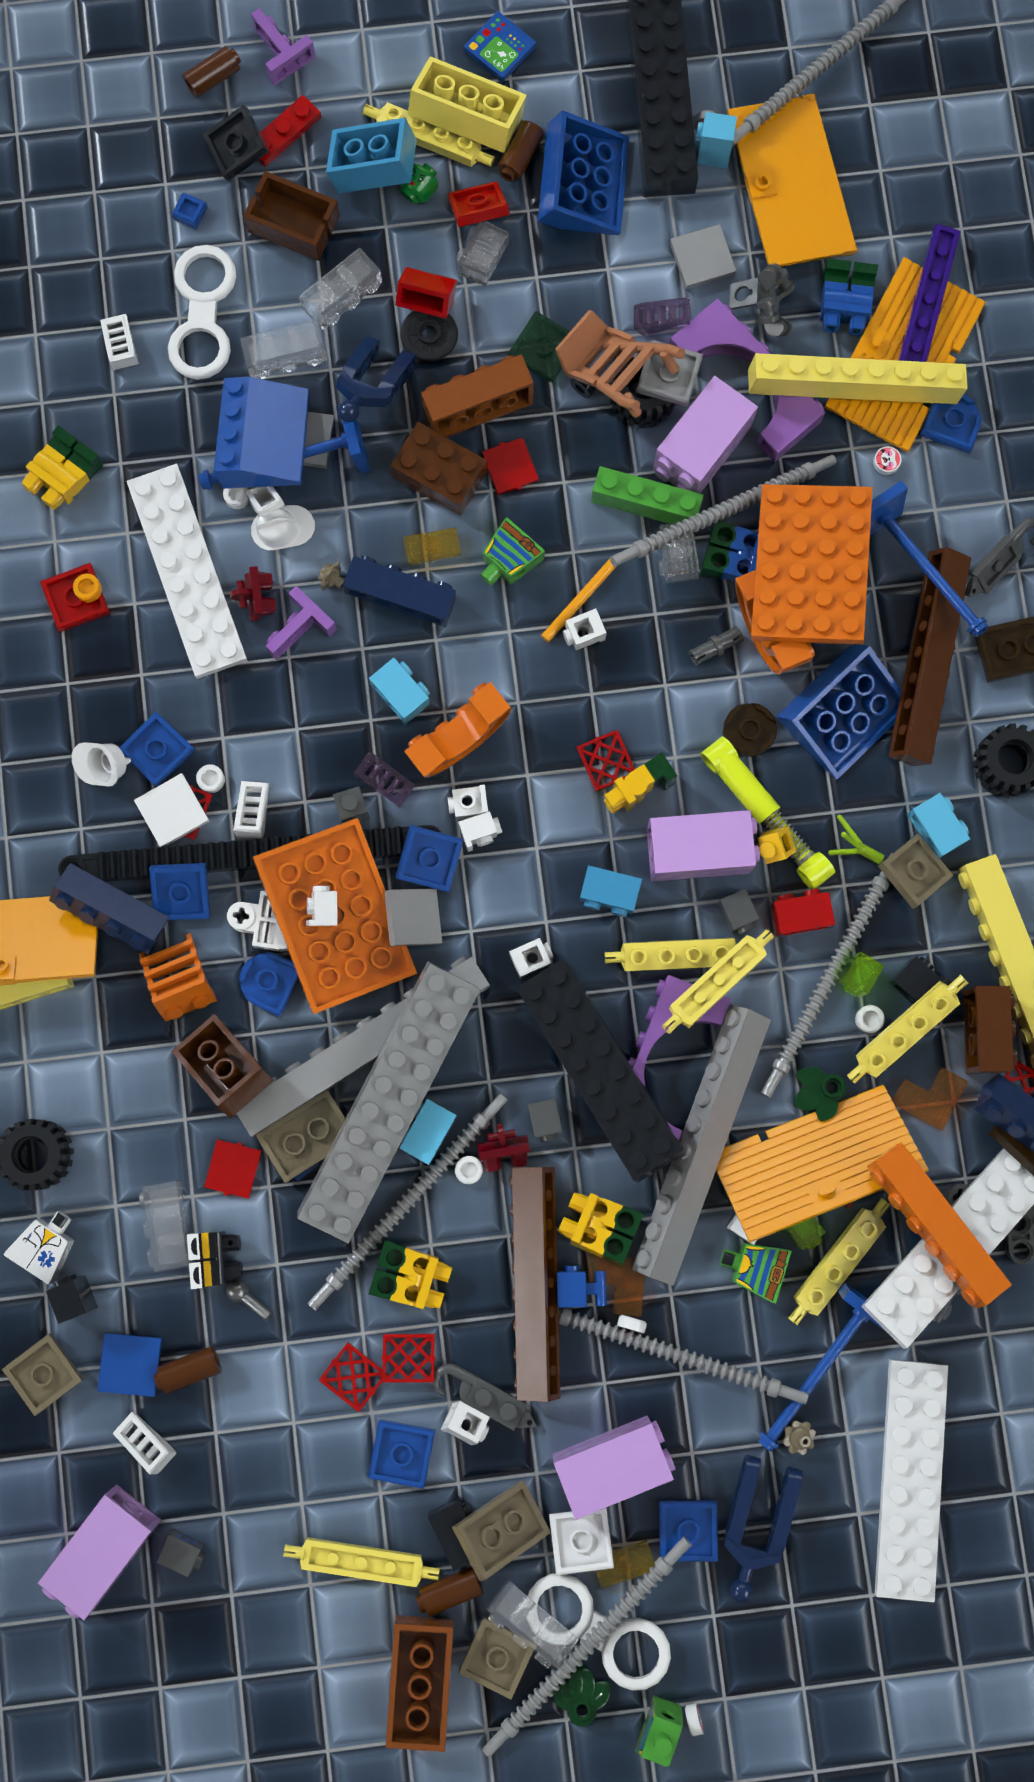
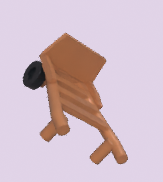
[555,310,685,418]

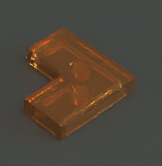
[892,1068,968,1131]
[587,1253,645,1317]

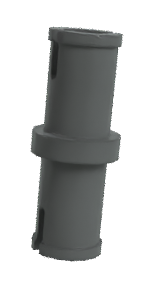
[688,626,744,666]

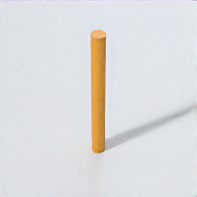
[541,559,617,643]

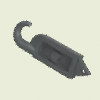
[964,517,1034,597]
[433,1363,537,1431]

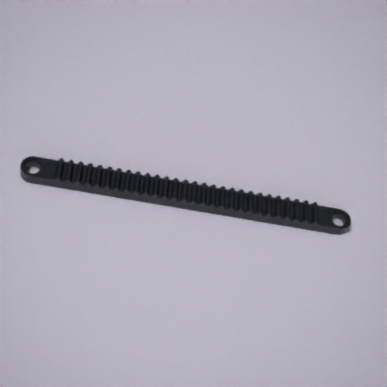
[58,825,441,882]

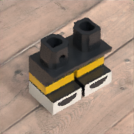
[187,1231,243,1289]

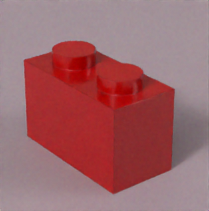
[395,267,457,319]
[771,889,835,937]

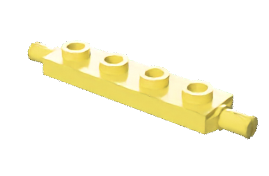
[363,102,495,167]
[662,929,774,1034]
[604,938,737,971]
[847,974,969,1083]
[788,1198,891,1326]
[283,1537,440,1587]

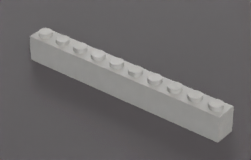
[237,957,490,1137]
[632,1005,771,1286]

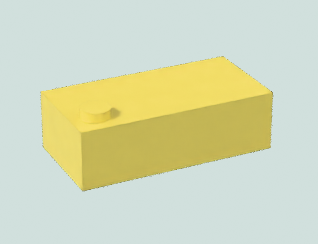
[408,56,527,153]

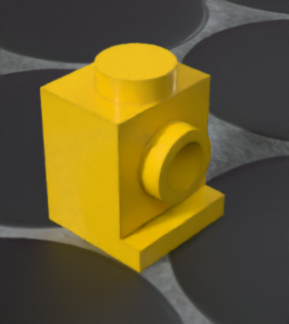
[757,825,797,864]

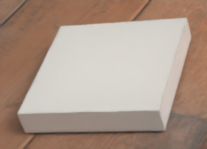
[134,773,210,848]
[549,1508,614,1576]

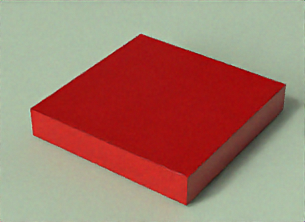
[447,181,510,227]
[40,562,111,632]

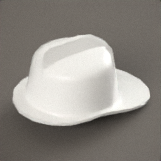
[251,505,315,551]
[72,742,131,787]

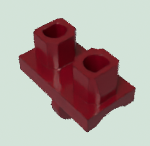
[230,566,276,622]
[477,1123,530,1172]

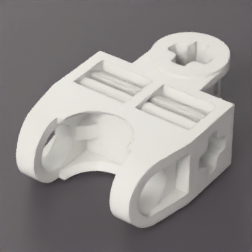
[227,891,288,952]

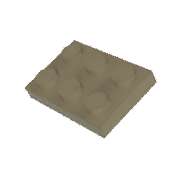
[255,1090,346,1183]
[452,1480,551,1581]

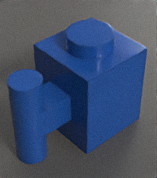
[557,1265,607,1308]

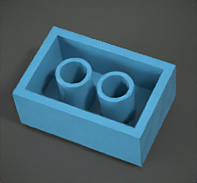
[326,118,417,194]

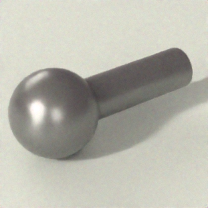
[226,1280,273,1322]

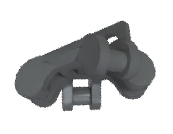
[729,263,795,336]

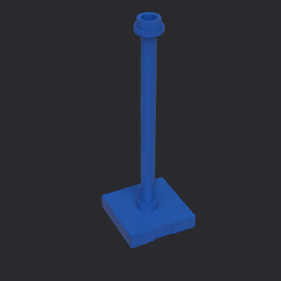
[198,405,371,490]
[870,481,989,637]
[758,1282,884,1452]

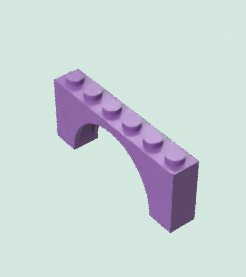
[669,298,825,463]
[629,975,731,1140]

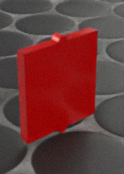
[482,437,539,495]
[204,1139,262,1199]

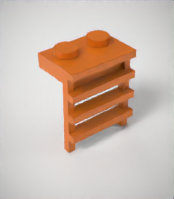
[139,933,217,1022]

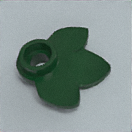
[793,1067,847,1121]
[553,1663,610,1727]

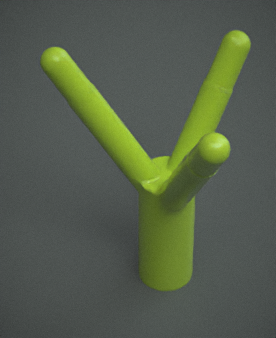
[828,814,885,864]

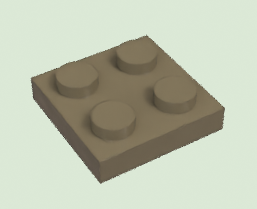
[878,833,954,909]
[2,1333,84,1416]
[458,1616,536,1699]

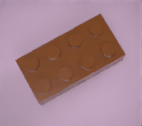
[421,354,534,437]
[385,1615,454,1752]

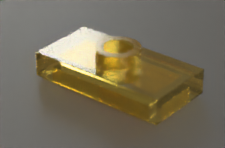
[403,527,461,565]
[596,1540,655,1588]

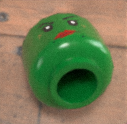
[400,163,438,205]

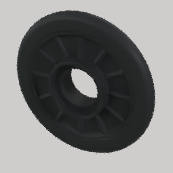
[400,311,458,362]

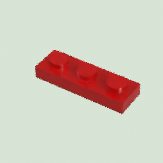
[258,95,322,167]

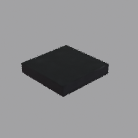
[202,105,270,181]

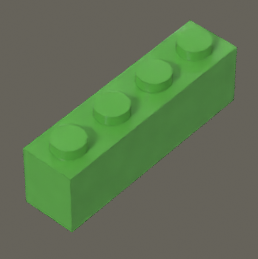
[591,466,704,525]

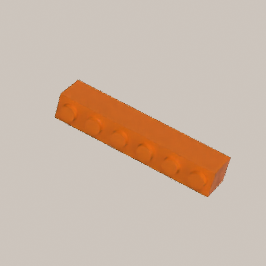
[867,1142,1012,1309]

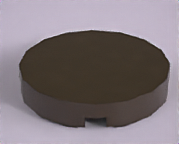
[722,703,777,757]

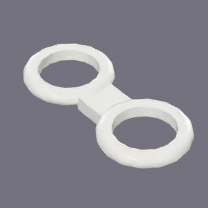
[168,245,237,380]
[525,1573,671,1691]

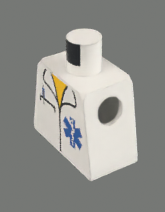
[4,1211,74,1285]

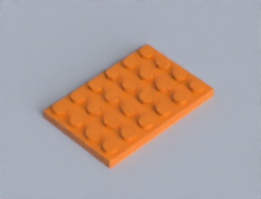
[751,484,873,645]
[252,818,417,1014]

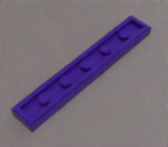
[898,223,961,362]

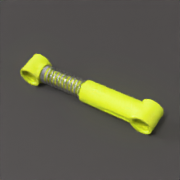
[700,736,836,890]

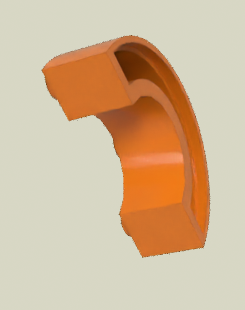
[735,570,815,675]
[404,682,512,777]

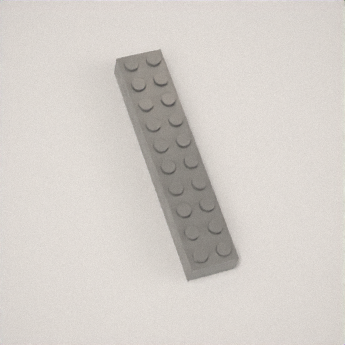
[297,961,481,1244]

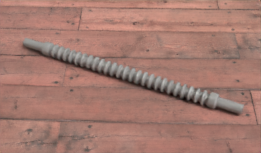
[732,0,906,146]
[610,455,836,567]
[761,853,893,1098]
[308,1093,508,1311]
[558,1307,809,1405]
[482,1537,692,1757]

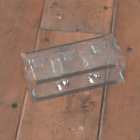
[299,248,382,330]
[240,320,327,379]
[139,1180,193,1272]
[486,1580,579,1669]

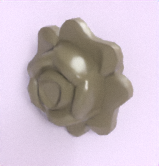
[318,561,345,591]
[783,1420,816,1455]

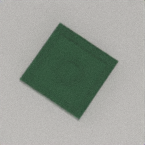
[508,311,570,383]

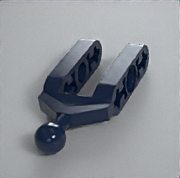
[336,335,417,423]
[723,1454,803,1603]

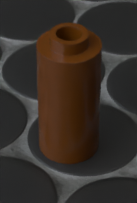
[182,46,241,98]
[497,120,544,182]
[154,1346,222,1394]
[416,1566,484,1617]

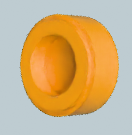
[73,574,102,603]

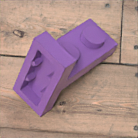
[251,8,316,86]
[266,586,337,660]

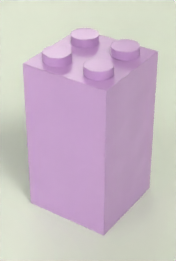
[652,375,758,493]
[646,810,760,882]
[552,1416,676,1520]
[38,1485,161,1620]

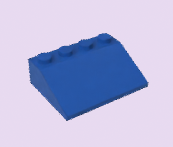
[538,110,629,235]
[213,377,310,489]
[777,644,901,780]

